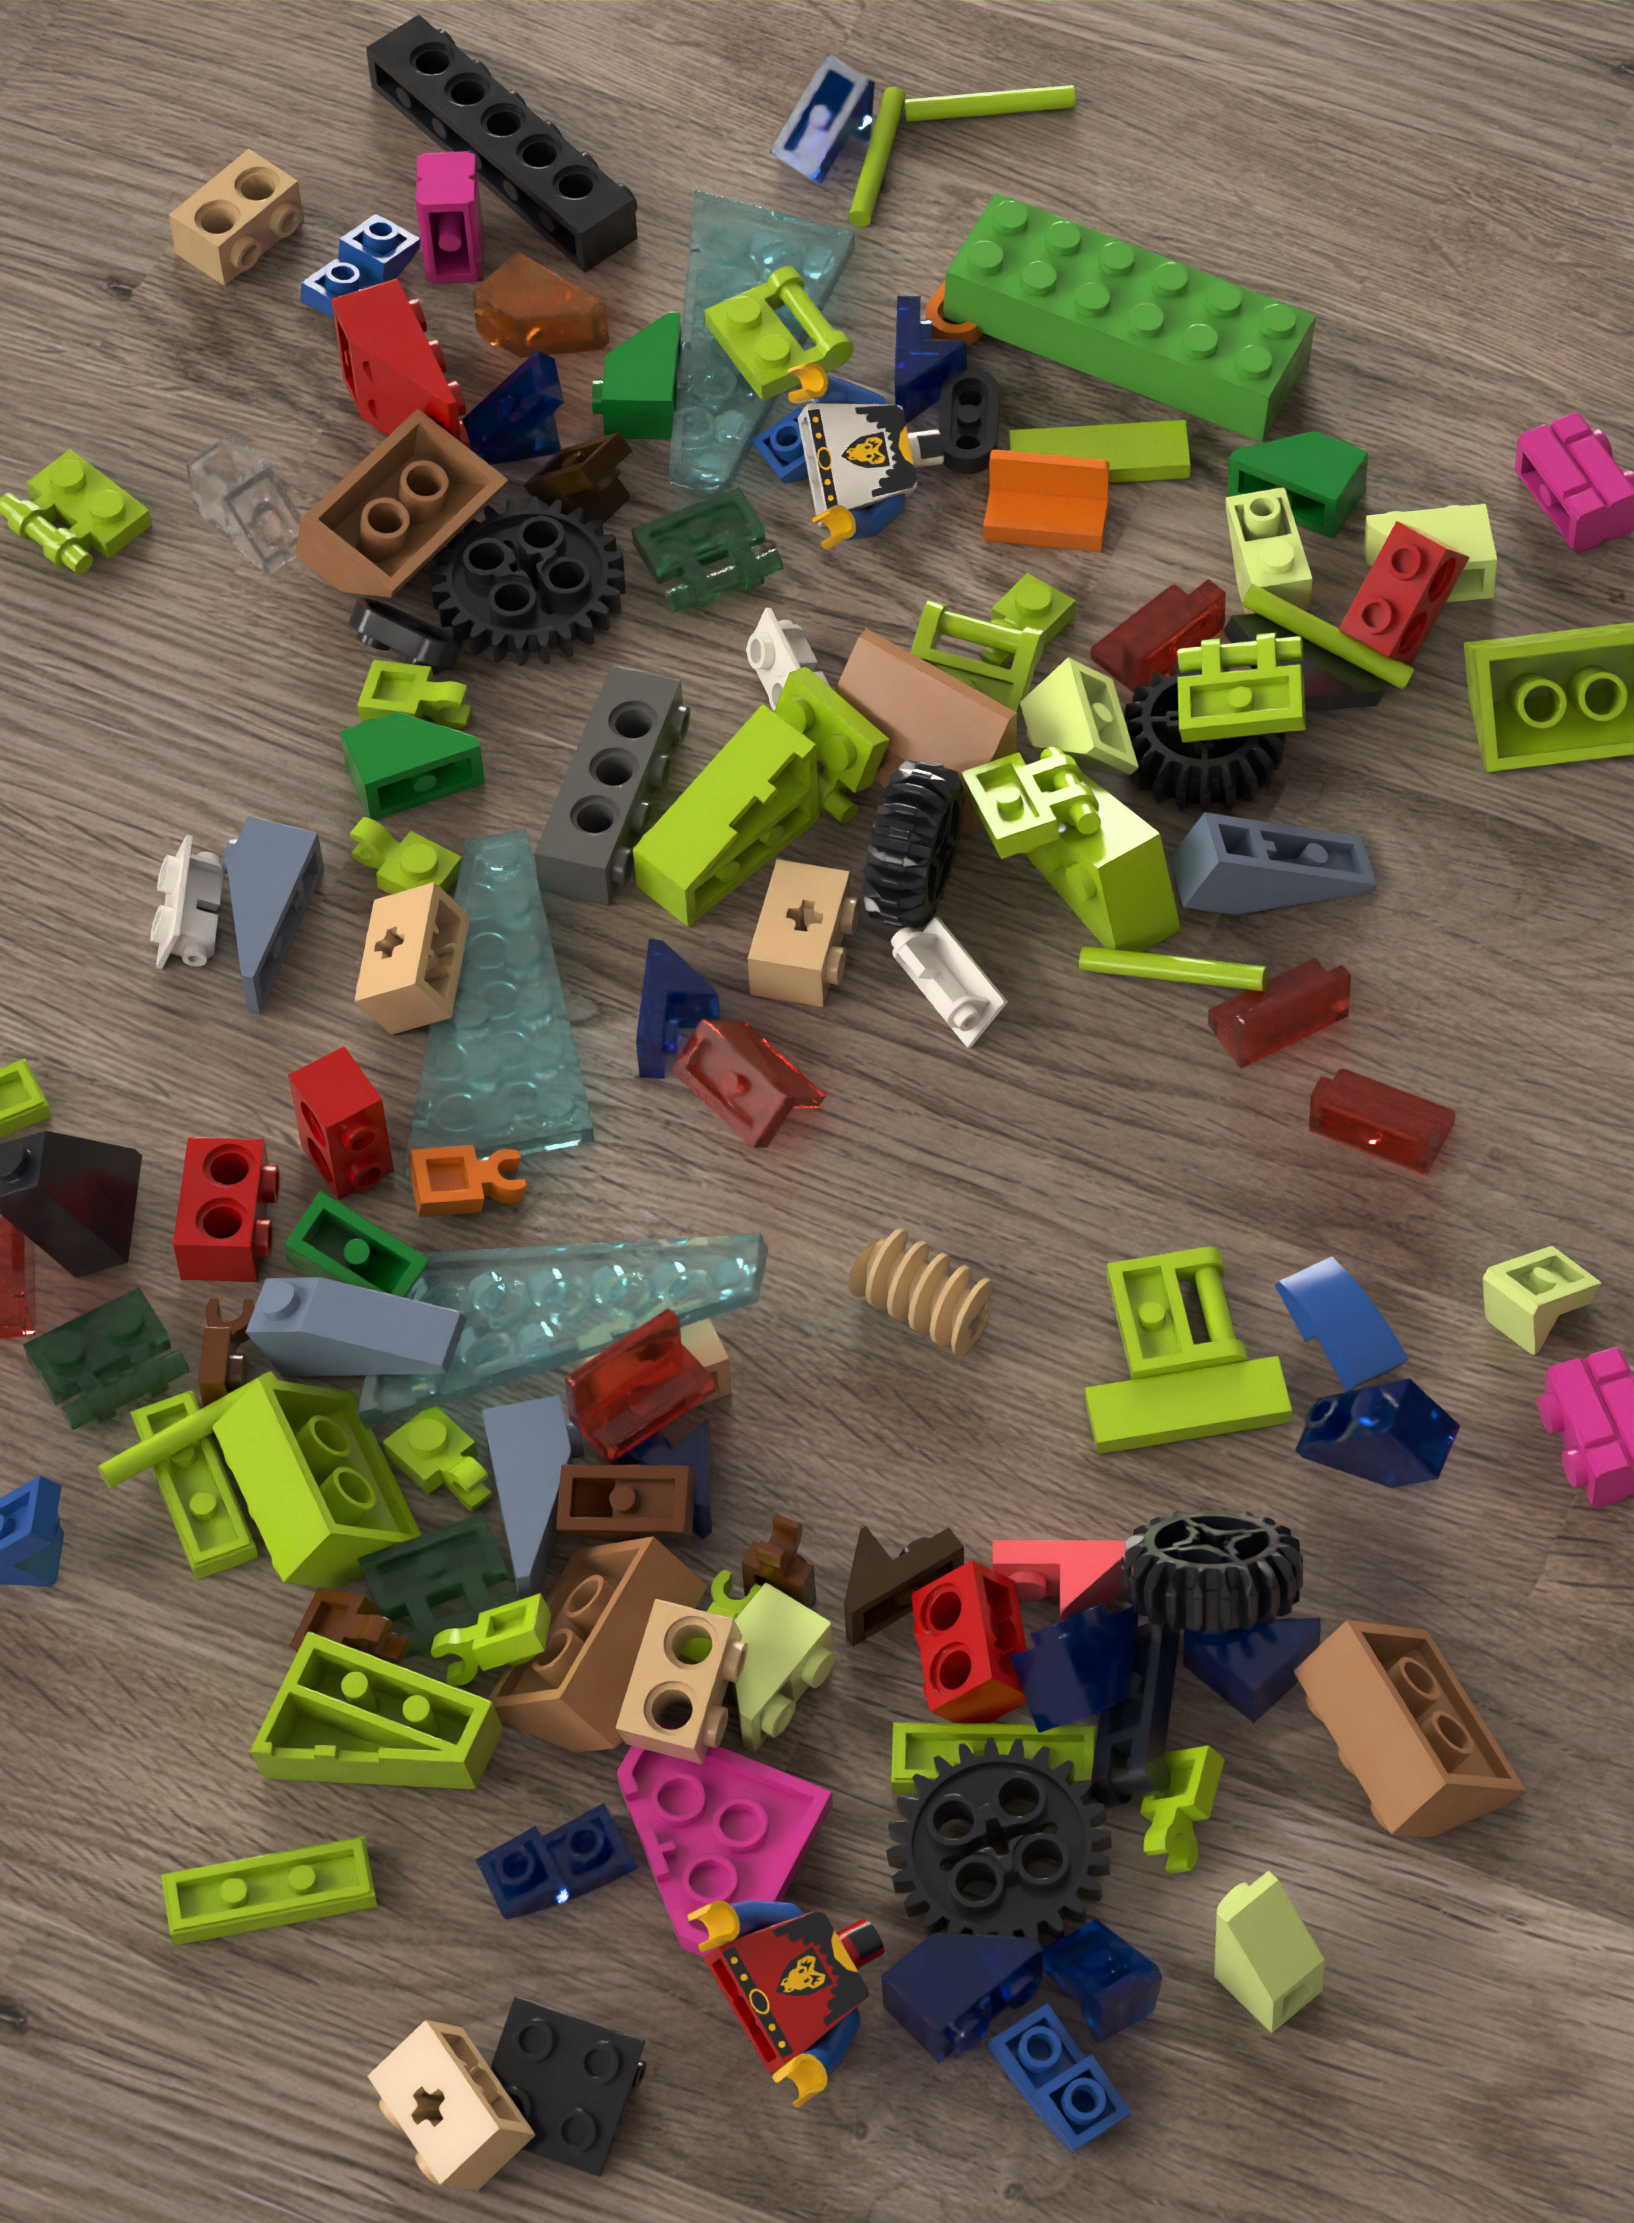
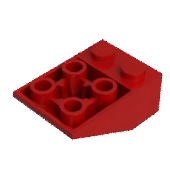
[331,278,471,450]

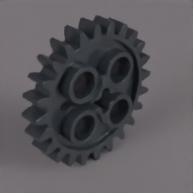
[430,497,626,666]
[886,1738,1112,1961]

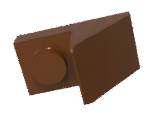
[556,1464,697,1543]

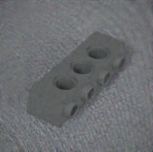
[534,665,691,906]

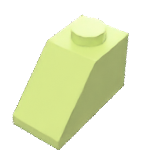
[1020,657,1139,775]

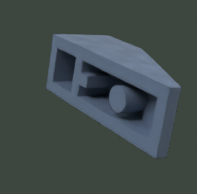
[1168,812,1377,915]
[223,816,324,1014]
[246,1277,467,1377]
[482,1395,585,1600]

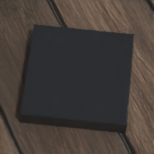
[1223,609,1386,712]

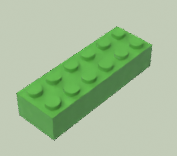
[943,192,1316,443]

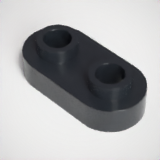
[939,369,1000,474]
[348,598,463,675]

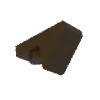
[523,432,633,524]
[844,1525,964,1646]

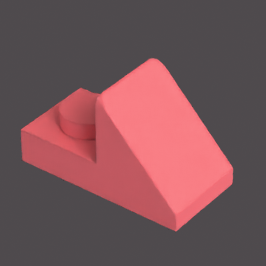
[992,1540,1125,1642]

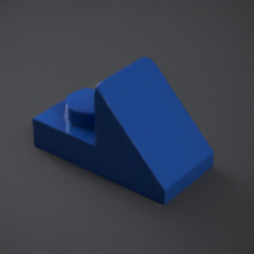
[0,1475,64,1586]

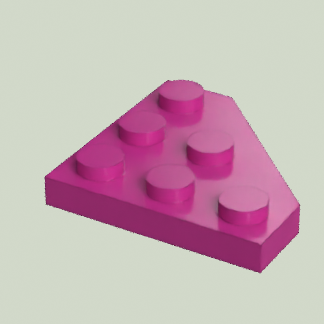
[617,1722,833,1957]

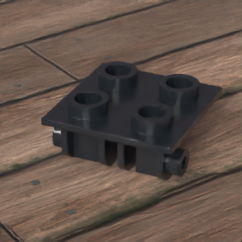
[490,1996,647,2177]

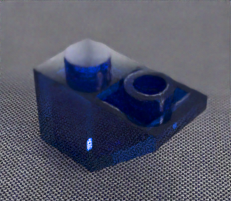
[1295,1378,1460,1488]
[1010,1602,1139,1733]
[881,1933,1043,2063]

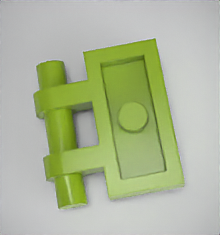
[0,449,152,575]
[1178,632,1306,742]
[774,666,890,824]
[961,746,1101,859]

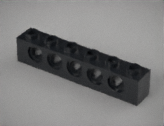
[366,14,638,273]

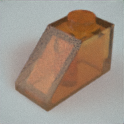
[472,251,609,358]

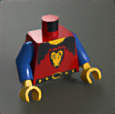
[688,1900,884,2108]

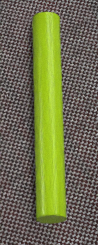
[904,85,1076,122]
[848,87,906,227]
[1241,583,1414,690]
[1079,946,1268,991]
[98,1371,277,1489]

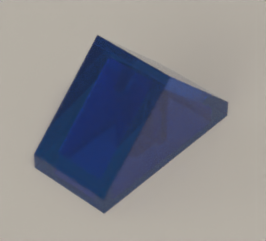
[1183,1618,1321,1724]

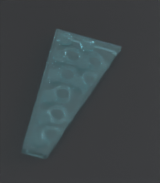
[669,189,855,498]
[405,829,595,1177]
[357,1233,768,1429]

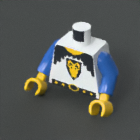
[788,362,944,550]

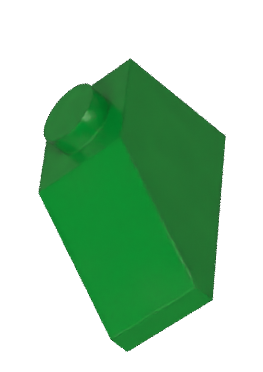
[592,312,683,440]
[1227,431,1368,539]
[340,712,485,820]
[284,1191,430,1298]

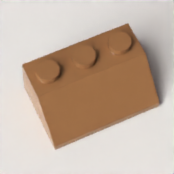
[295,409,508,598]
[835,628,1017,836]
[488,1536,708,1753]
[1293,1620,1527,1838]

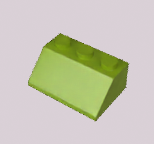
[1464,622,1634,772]
[212,1377,427,1589]

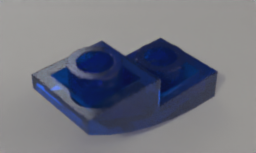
[476,1803,639,1920]

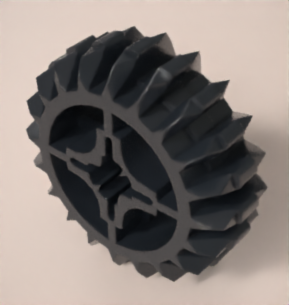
[1123,663,1286,813]
[862,760,965,929]
[1121,1508,1303,1635]

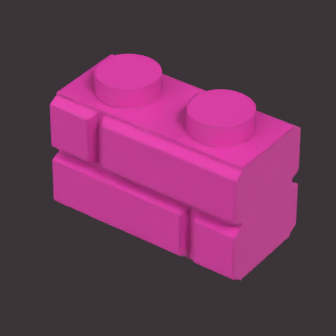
[416,152,484,284]
[1515,412,1634,554]
[1537,1347,1634,1508]

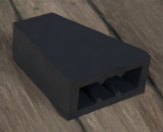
[0,1131,142,1278]

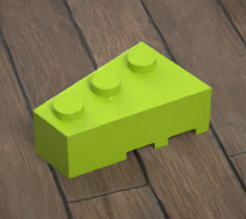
[633,704,820,927]
[1024,771,1181,952]
[250,1631,504,1790]

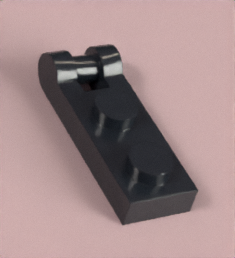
[1091,1623,1180,1809]

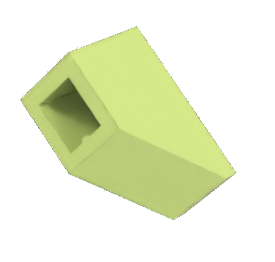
[1225,487,1313,614]
[1364,504,1497,603]
[732,1582,836,1753]
[1214,1871,1325,2033]

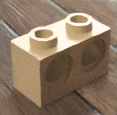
[169,149,304,286]
[615,1598,748,1765]

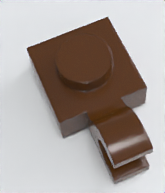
[198,1298,255,1407]
[741,1513,816,1610]
[289,1588,413,1664]

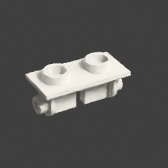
[746,608,831,711]
[150,835,224,969]
[891,917,1008,1048]

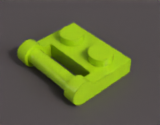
[704,266,854,401]
[910,600,1046,729]
[1107,1247,1248,1380]

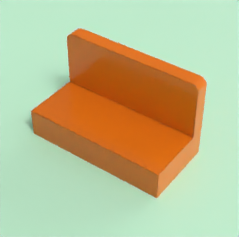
[983,450,1110,552]

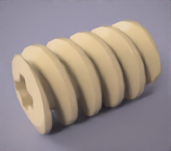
[848,1228,994,1357]

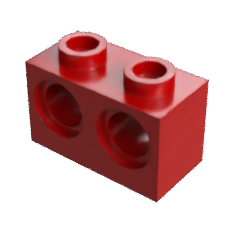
[1339,521,1470,664]
[288,1046,394,1200]
[173,1137,280,1282]
[911,1560,1035,1724]

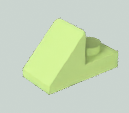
[1483,1246,1602,1355]

